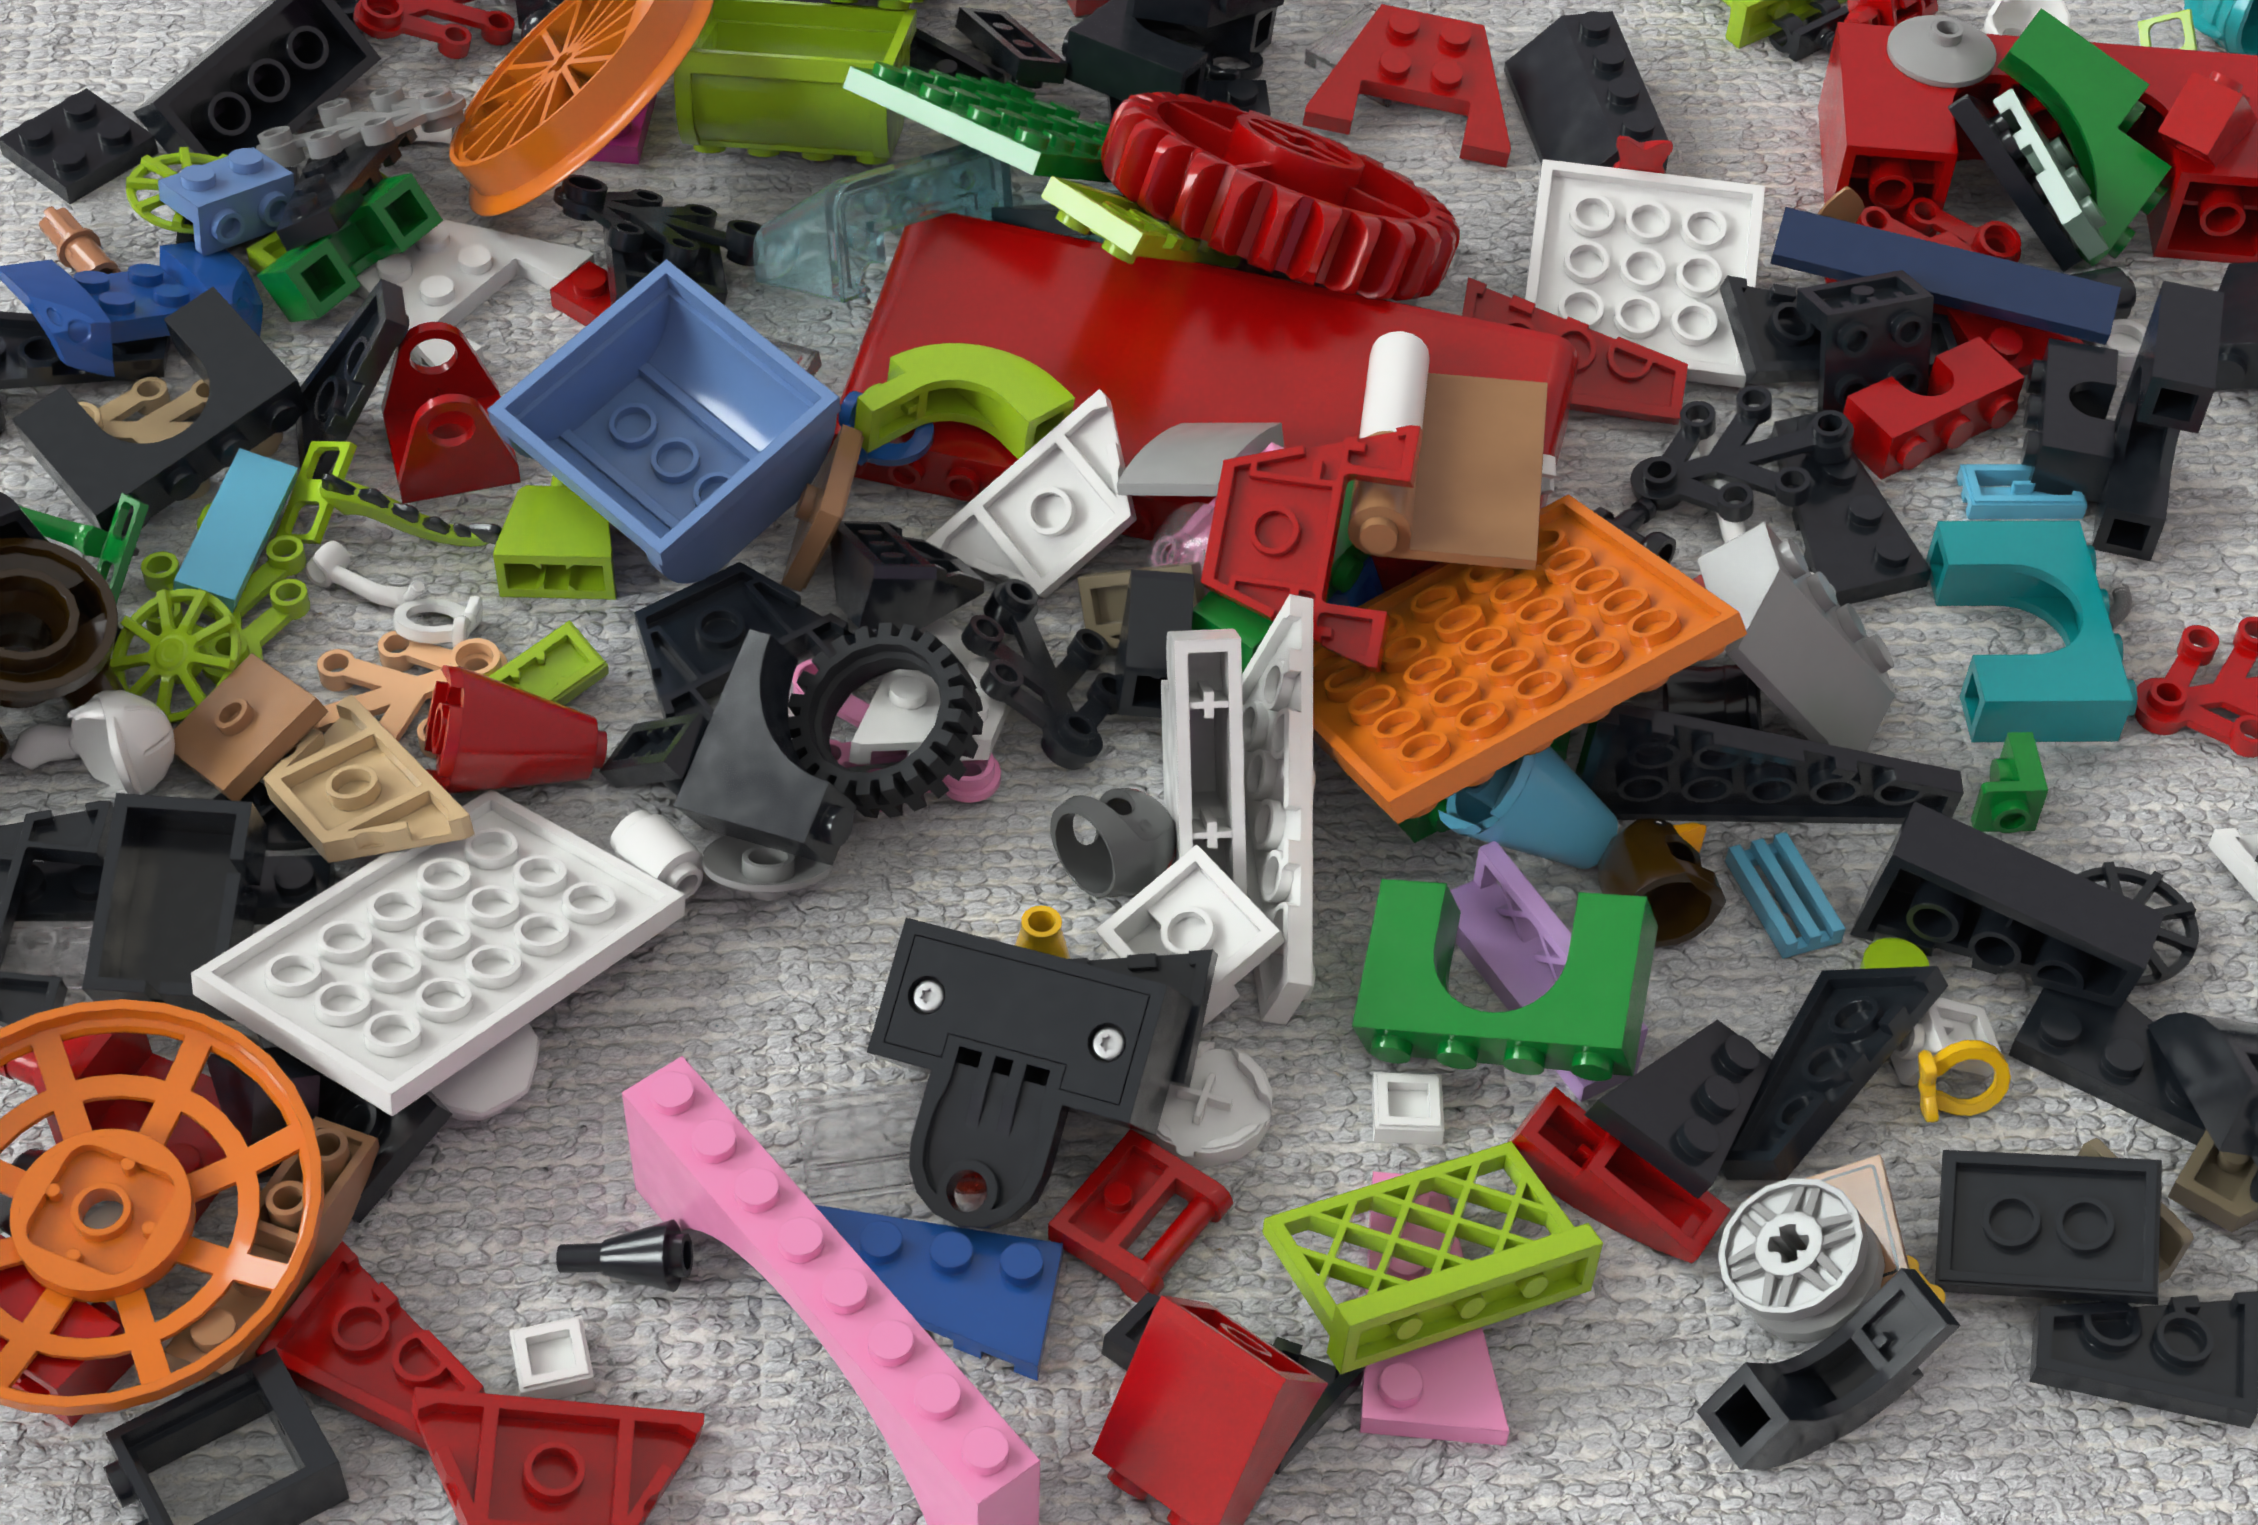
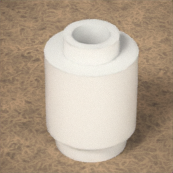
[610,810,704,900]

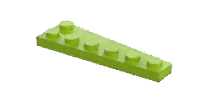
[1041,176,1242,267]

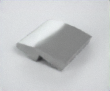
[1117,423,1284,496]

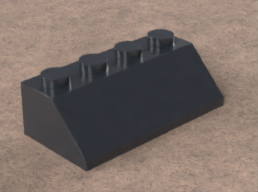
[133,0,381,165]
[1504,11,1669,173]

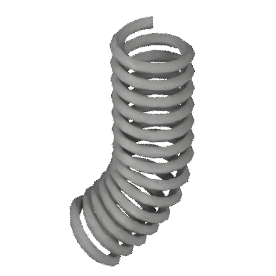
[2109,584,2132,630]

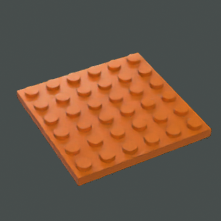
[1313,494,1747,824]

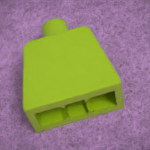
[493,475,617,600]

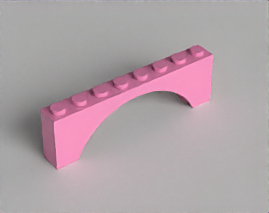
[622,1056,1040,1525]

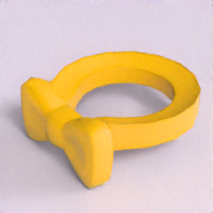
[1918,1040,2011,1123]

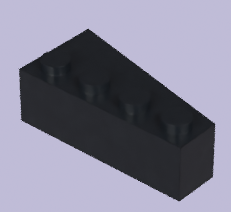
[1850,801,2164,1008]

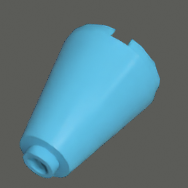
[1438,746,1618,869]

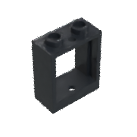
[103,1348,349,1525]

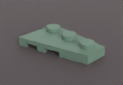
[1992,88,2109,261]

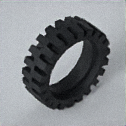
[788,622,983,818]

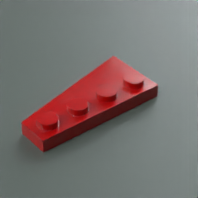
[1462,277,1688,425]

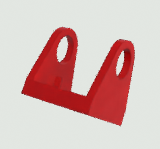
[381,322,521,504]

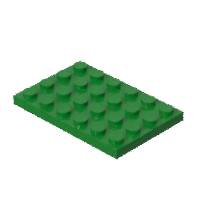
[843,61,1112,183]

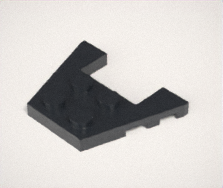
[634,562,856,722]
[0,800,114,1027]

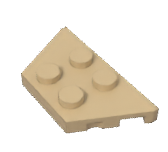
[263,694,475,863]

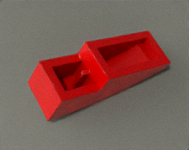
[1508,1087,1731,1264]

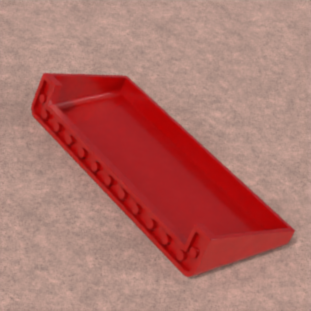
[826,208,1579,591]

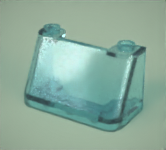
[753,144,1013,303]

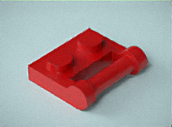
[1048,1129,1233,1303]

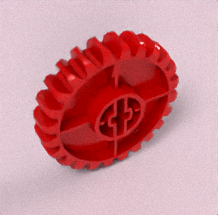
[1101,92,1460,301]

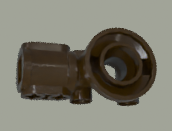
[0,537,125,760]

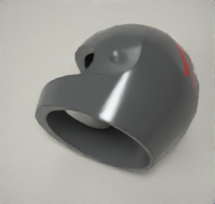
[1050,788,1176,897]

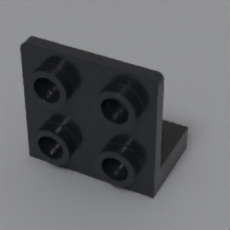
[1796,270,1934,413]

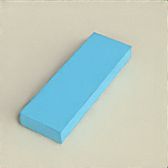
[173,448,298,613]

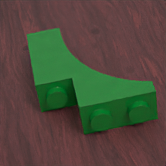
[1997,8,2172,267]

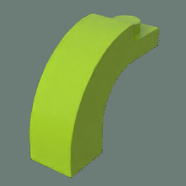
[854,343,1075,459]

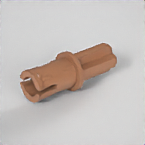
[39,206,121,274]

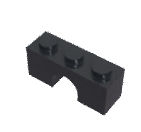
[2020,338,2118,503]

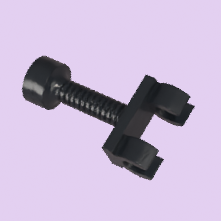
[1768,0,1849,62]

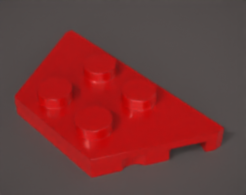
[411,1387,705,1525]

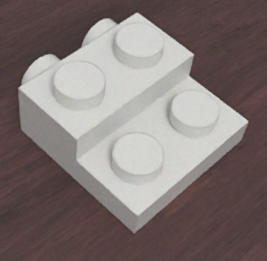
[1095,845,1285,1028]

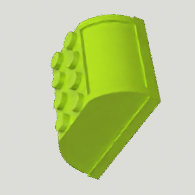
[674,0,917,165]

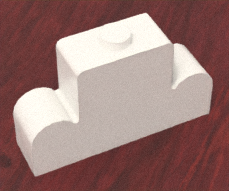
[1161,629,1247,896]

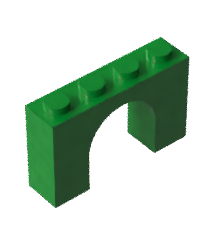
[1352,879,1658,1081]

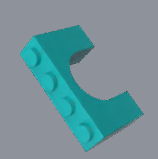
[1926,521,2138,743]

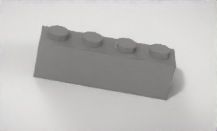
[1697,522,1895,752]

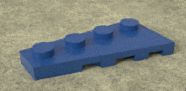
[815,1205,1063,1381]

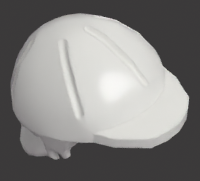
[11,690,175,798]

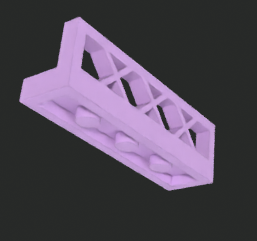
[1450,841,1648,1102]

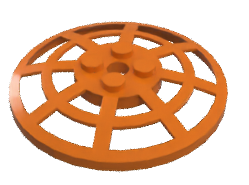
[0,999,324,1416]

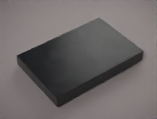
[1935,1150,2162,1305]

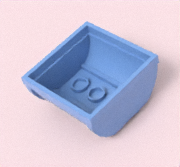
[487,259,841,584]

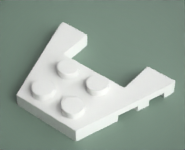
[356,219,595,367]

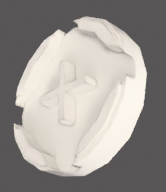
[1142,1041,1273,1167]

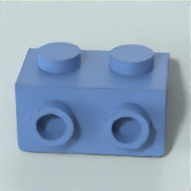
[158,147,294,256]

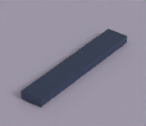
[1770,207,2121,345]

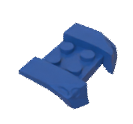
[0,241,263,377]

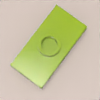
[488,620,609,705]

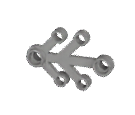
[256,85,466,167]

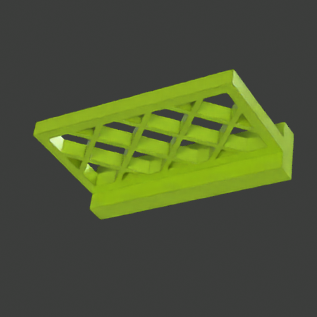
[1262,1141,1603,1375]

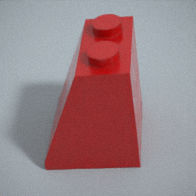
[1092,1295,1328,1525]

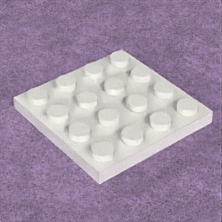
[1525,159,1765,388]

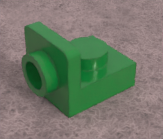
[1971,732,2048,833]

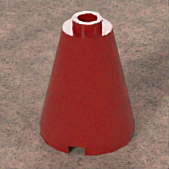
[424,665,608,794]

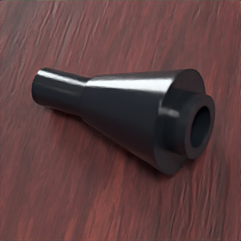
[556,1219,693,1292]

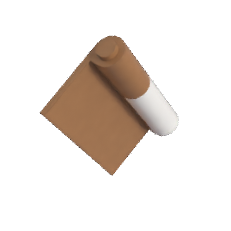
[1348,331,1548,570]

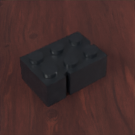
[82,793,269,1021]

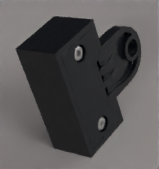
[867,918,1193,1230]

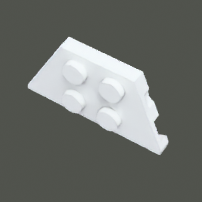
[925,389,1137,599]
[849,618,1011,764]

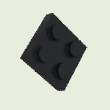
[0,88,159,204]

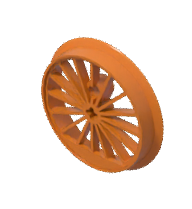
[449,0,714,216]

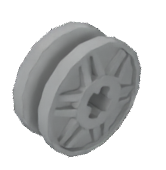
[1718,1178,1885,1342]

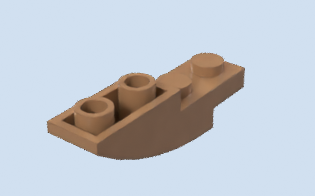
[164,1116,380,1383]

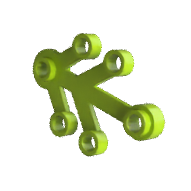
[141,502,310,685]

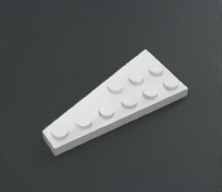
[1242,594,1316,1025]

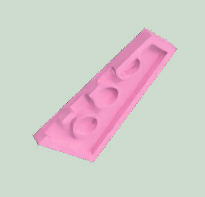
[1359,1171,1510,1446]

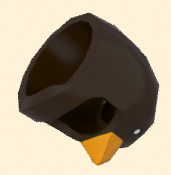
[1598,818,1726,947]

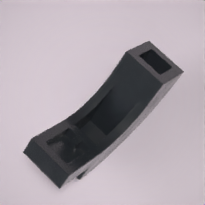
[1696,1268,1961,1470]

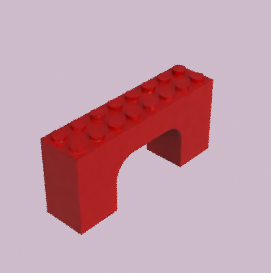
[1818,22,2258,263]

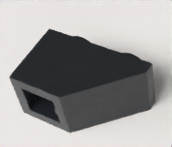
[1115,569,1195,718]

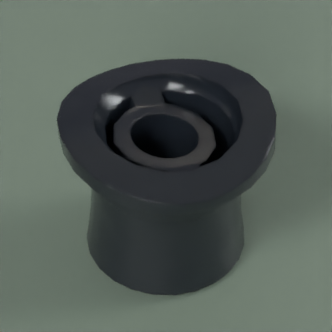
[1663,664,1763,731]

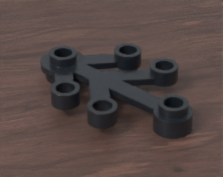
[553,174,772,268]
[1630,386,1854,522]
[961,579,1118,770]

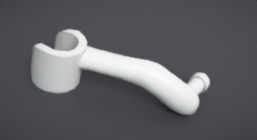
[306,541,425,608]

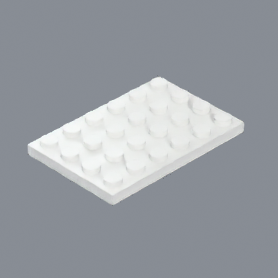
[191,789,685,1116]

